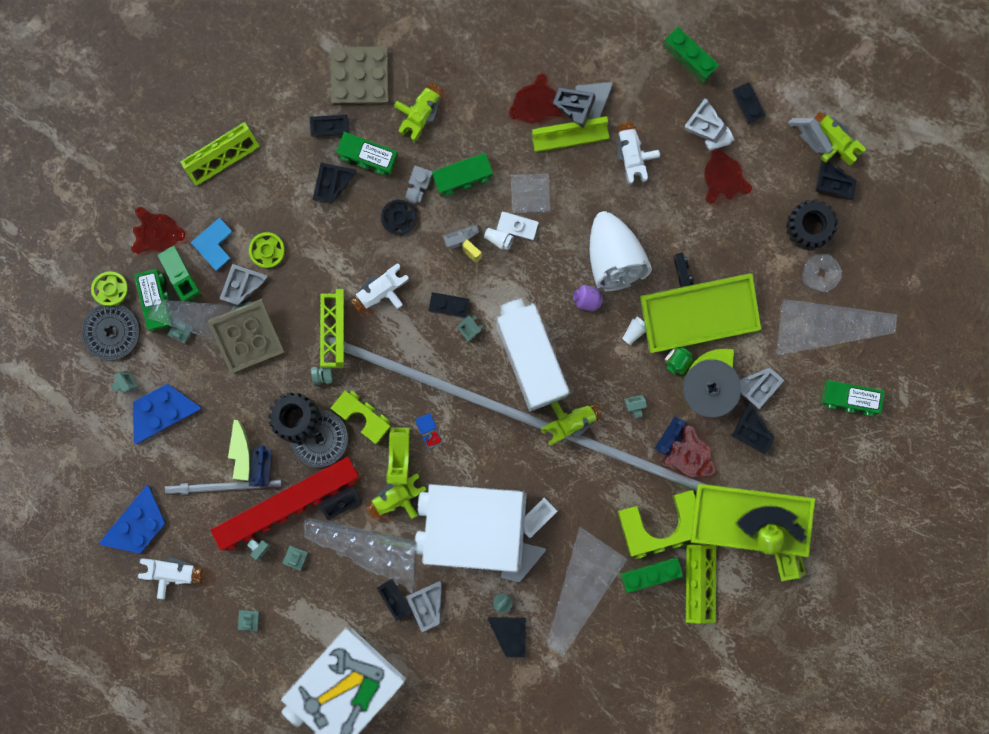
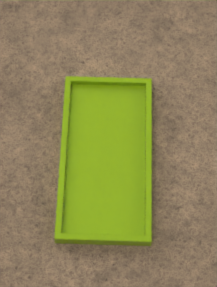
[640,273,761,353]
[691,484,815,557]

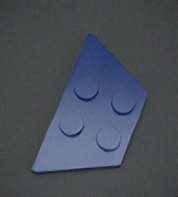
[133,384,202,445]
[99,485,166,554]

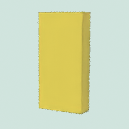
[462,240,481,263]

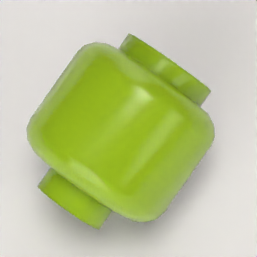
[757,525,784,555]

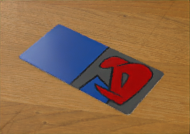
[415,413,443,450]

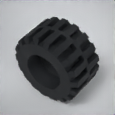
[786,199,838,250]
[268,392,321,443]

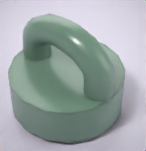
[493,593,512,613]

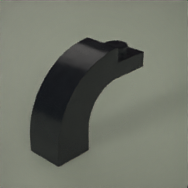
[735,506,807,543]

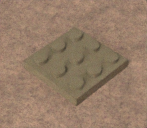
[331,46,388,105]
[208,299,284,373]

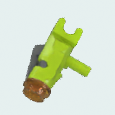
[394,82,443,143]
[814,111,866,165]
[541,401,601,446]
[366,473,427,519]

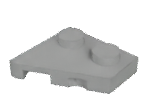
[685,98,727,143]
[442,225,479,249]
[220,264,268,307]
[740,368,784,409]
[406,581,441,632]

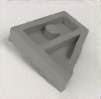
[575,82,612,120]
[788,118,833,153]
[501,543,546,582]

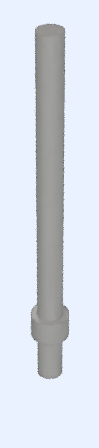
[165,480,282,495]

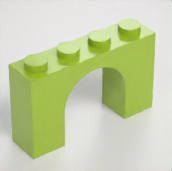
[617,490,695,559]

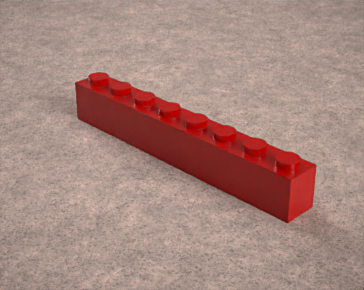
[210,457,360,552]

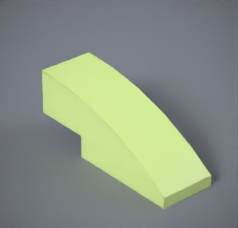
[228,420,252,481]

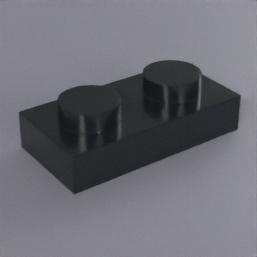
[731,82,766,125]
[310,114,349,137]
[673,252,693,288]
[428,292,469,318]
[318,486,362,520]
[377,578,412,621]

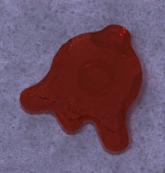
[509,73,563,124]
[704,149,752,204]
[131,207,186,254]
[662,425,715,477]

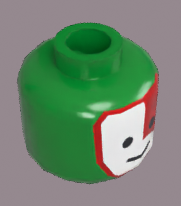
[665,347,693,375]

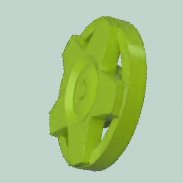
[249,232,285,268]
[91,272,128,307]

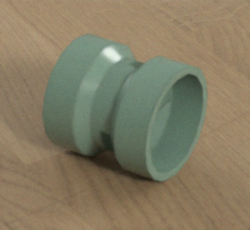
[311,367,333,386]

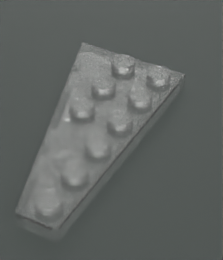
[776,299,897,356]
[304,518,417,593]
[547,526,627,656]

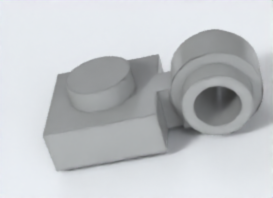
[405,166,432,204]

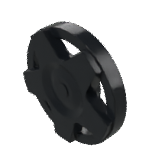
[381,199,417,235]

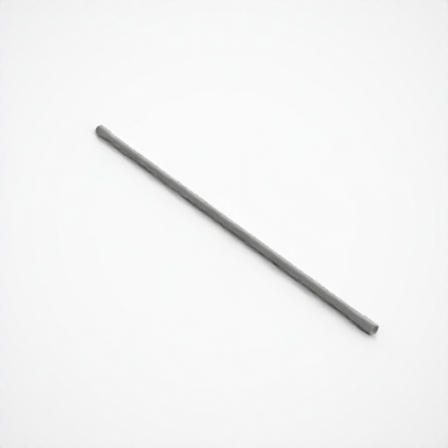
[325,334,707,491]

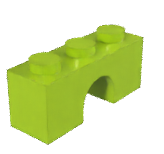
[331,390,391,445]

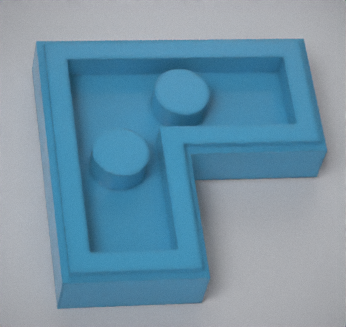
[191,217,233,271]

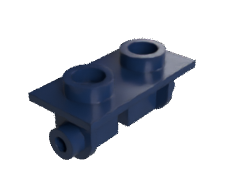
[654,417,691,459]
[249,446,272,487]

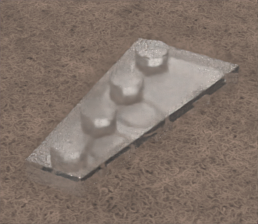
[148,299,235,340]

